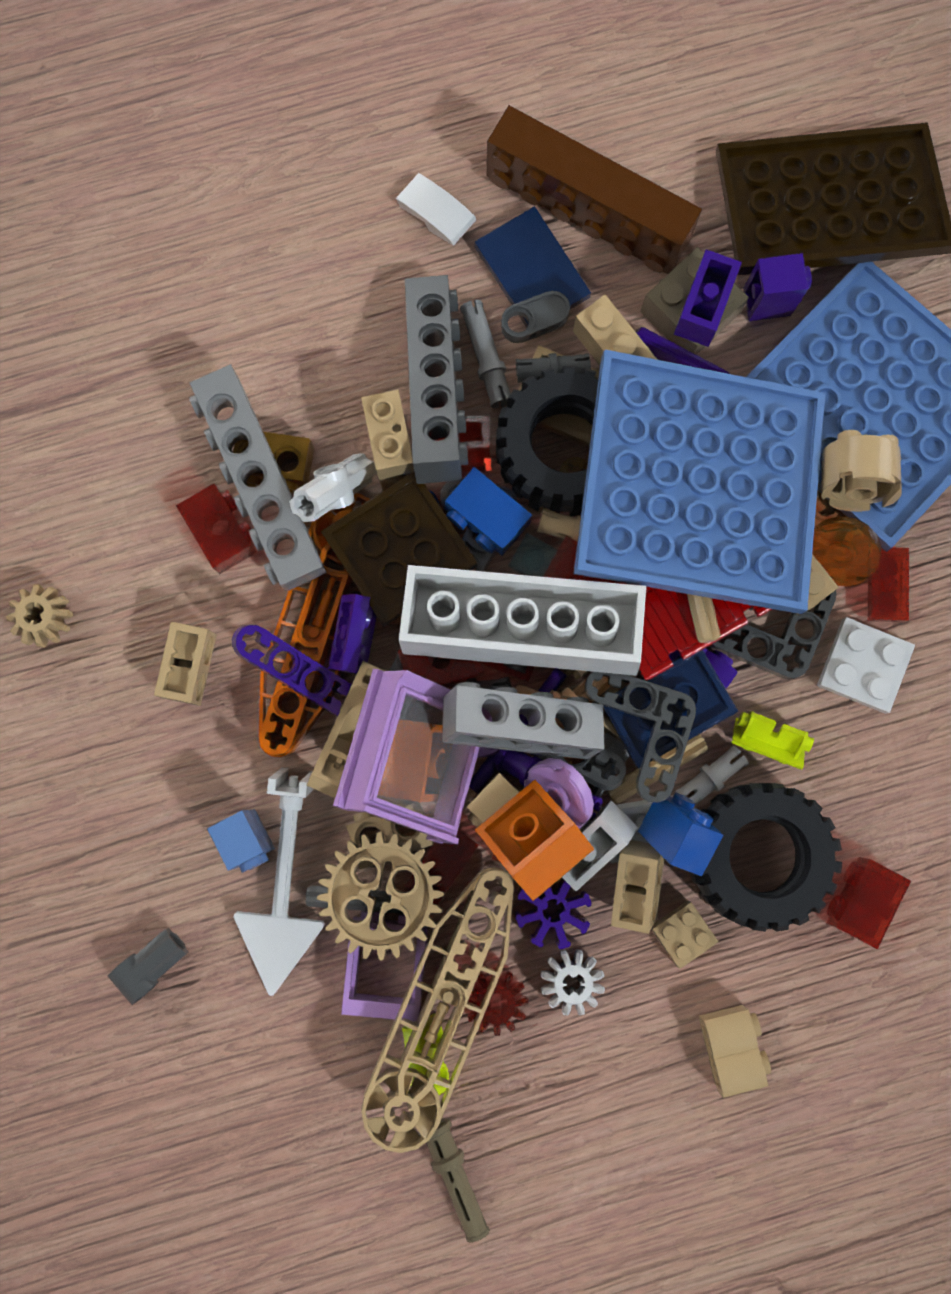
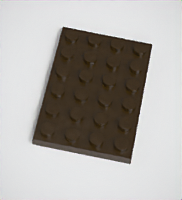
[715,122,951,275]

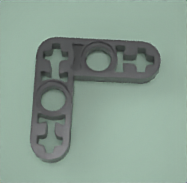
[710,590,837,680]
[585,672,696,803]

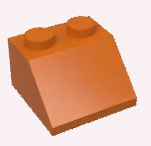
[475,780,594,901]

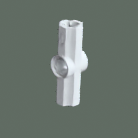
[289,453,377,522]

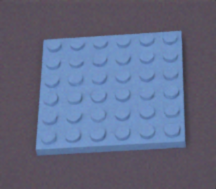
[746,262,951,552]
[574,349,825,614]

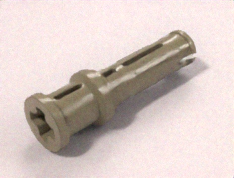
[418,1118,490,1243]

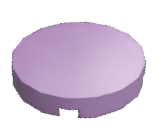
[524,758,594,829]

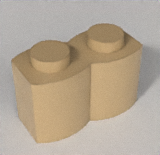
[699,1005,771,1098]

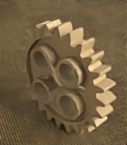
[317,832,444,961]

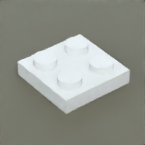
[817,617,915,714]

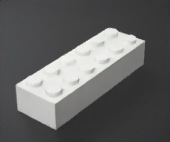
[399,565,646,676]

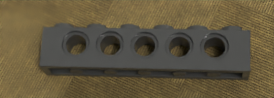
[405,275,468,484]

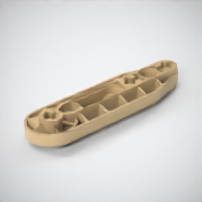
[361,867,514,1153]

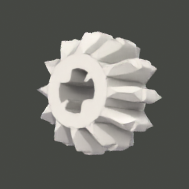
[540,949,605,1016]

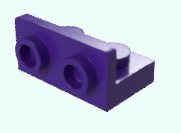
[328,594,377,674]

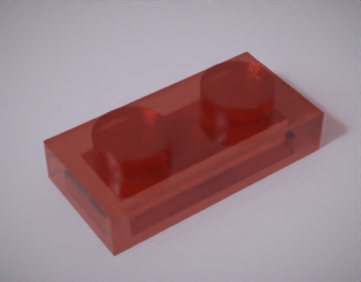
[868,547,909,623]
[405,830,479,905]

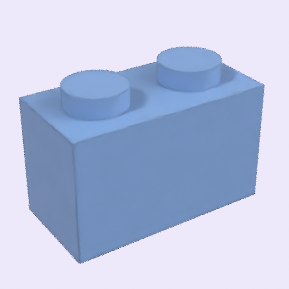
[207,809,275,873]

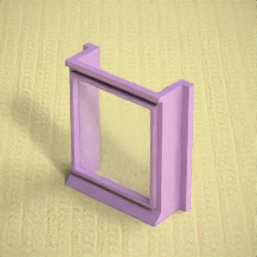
[333,669,491,844]

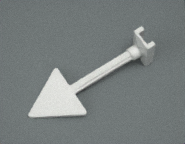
[233,767,325,996]

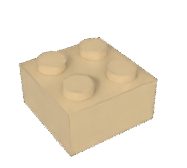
[651,900,718,969]

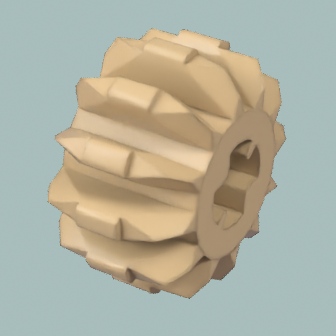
[5,584,74,648]

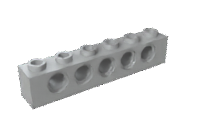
[189,364,327,591]

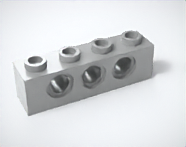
[442,682,604,759]

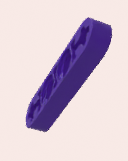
[232,625,352,717]

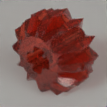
[468,968,529,1036]

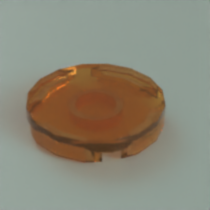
[812,516,882,587]

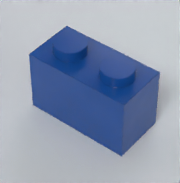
[445,467,532,556]
[638,793,724,876]

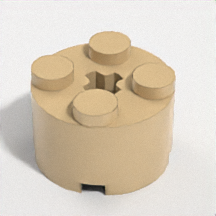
[821,430,902,512]

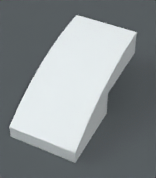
[396,173,476,246]

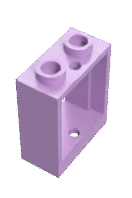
[341,911,428,1021]

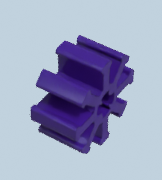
[515,878,592,949]

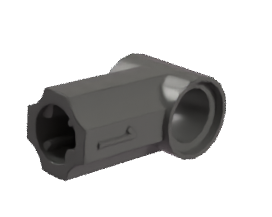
[108,928,189,1005]

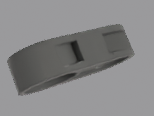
[501,291,570,343]

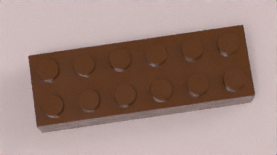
[486,105,702,274]

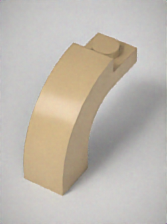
[306,661,384,798]

